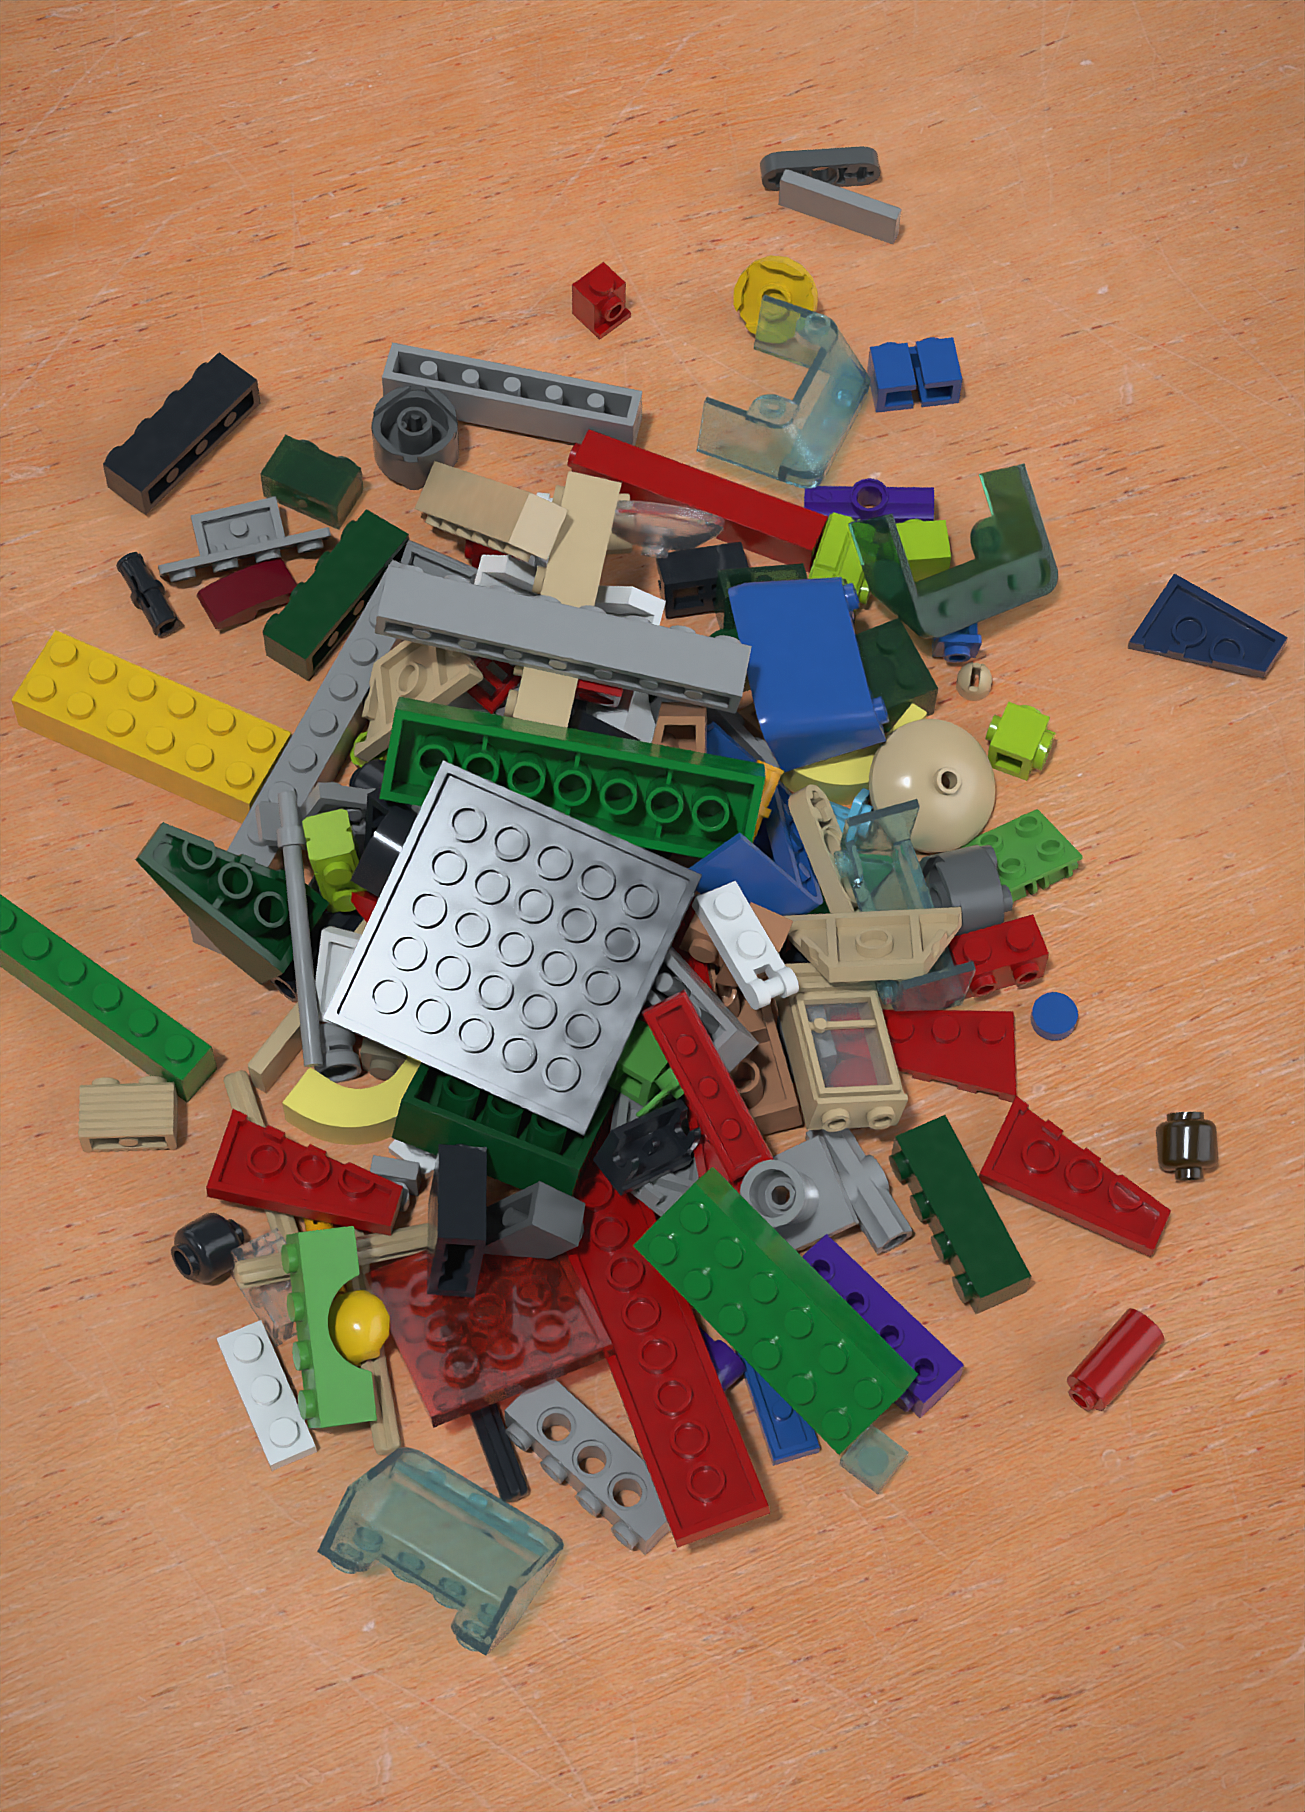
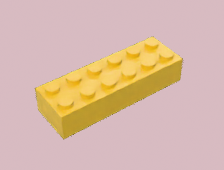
[11,630,292,823]

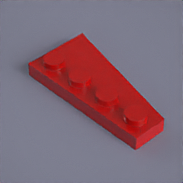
[829,1008,1016,1103]

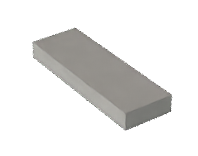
[778,169,901,244]

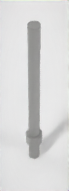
[276,791,323,1067]

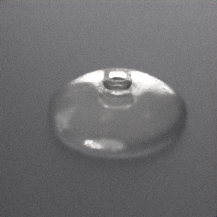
[611,500,725,558]

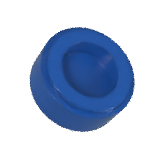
[1030,992,1078,1041]

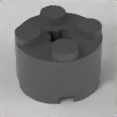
[371,386,459,490]
[917,845,1013,937]

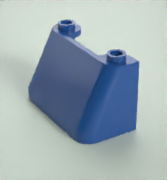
[728,577,889,772]

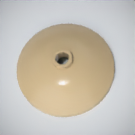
[869,719,995,853]

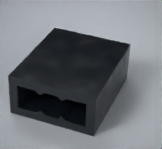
[427,1144,487,1298]

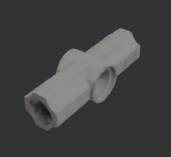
[805,1128,913,1254]

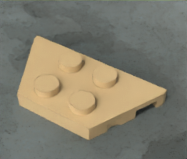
[354,640,483,762]
[784,907,962,984]

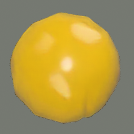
[328,1290,390,1367]

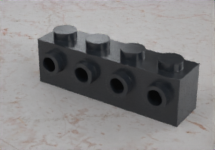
[103,352,261,515]

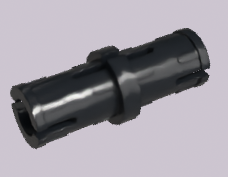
[116,552,180,637]

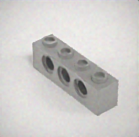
[504,1370,670,1555]

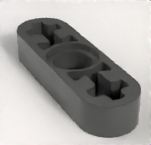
[760,146,880,191]

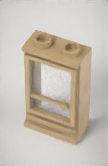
[775,963,908,1132]

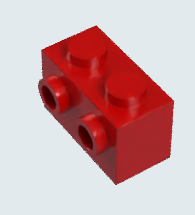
[942,914,1049,1001]

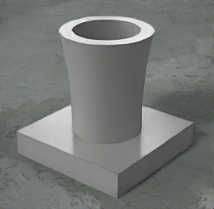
[740,1136,859,1252]

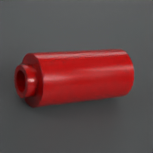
[1067,1308,1164,1411]

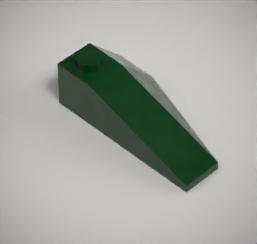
[135,822,329,984]

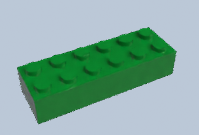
[633,1167,918,1455]

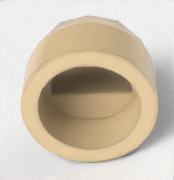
[956,662,992,701]

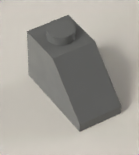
[484,1181,586,1259]

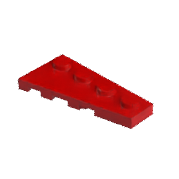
[979,1096,1171,1257]
[206,1109,403,1236]

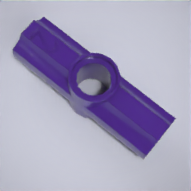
[804,478,934,531]

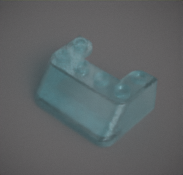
[317,1447,564,1656]

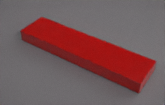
[642,989,774,1182]

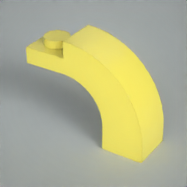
[779,703,927,805]
[282,1057,421,1145]

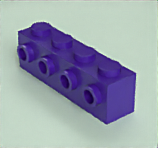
[802,1234,964,1418]

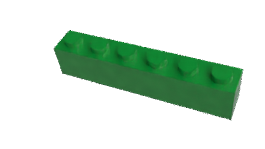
[0,894,217,1102]

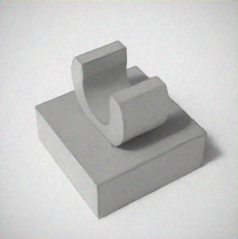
[370,1155,422,1212]

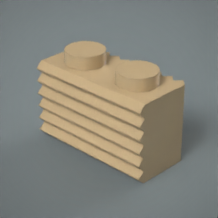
[78,1076,178,1153]

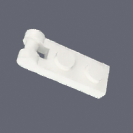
[692,881,799,1010]

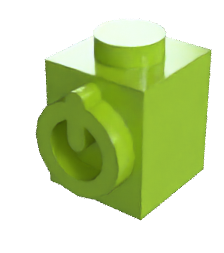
[985,702,1056,781]

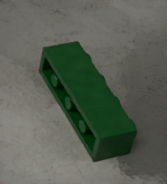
[263,509,409,681]
[889,1115,1031,1314]

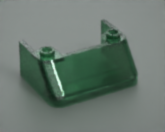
[848,463,1058,639]

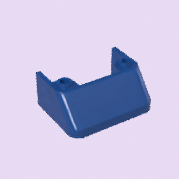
[689,721,823,916]

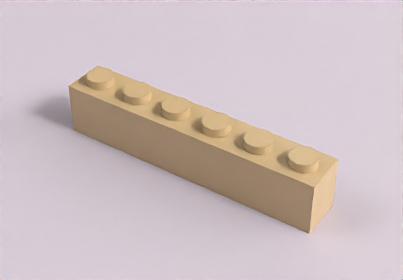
[414,461,568,562]
[504,471,621,728]

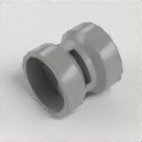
[314,1023,361,1083]

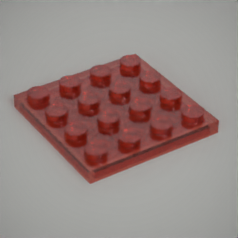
[365,1249,614,1428]

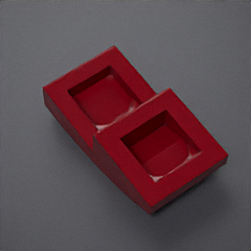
[197,557,297,629]

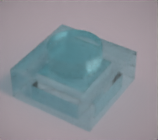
[839,1424,909,1494]

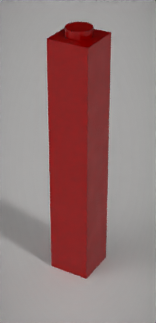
[567,429,828,573]

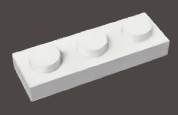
[217,1320,317,1471]

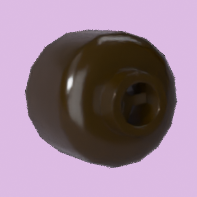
[1156,1112,1218,1181]

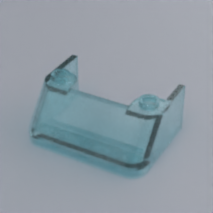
[696,295,870,489]
[834,799,976,1011]

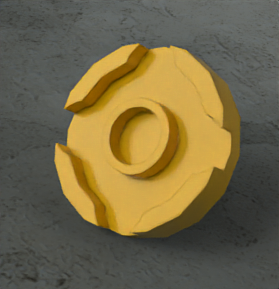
[733,255,818,341]

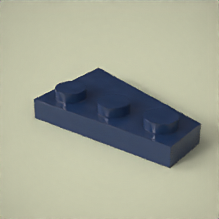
[1128,573,1288,678]

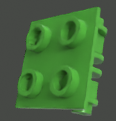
[960,809,1083,903]

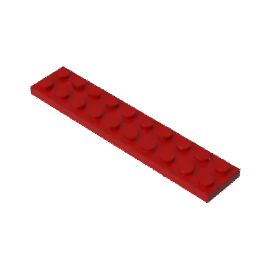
[566,1107,770,1548]

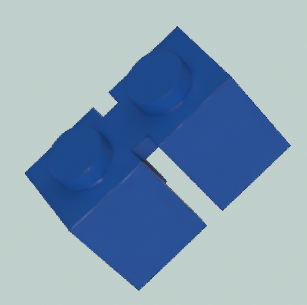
[867,337,963,413]

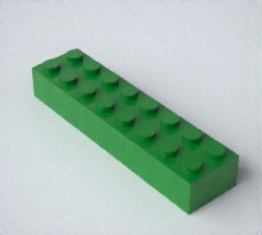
[379,697,766,858]

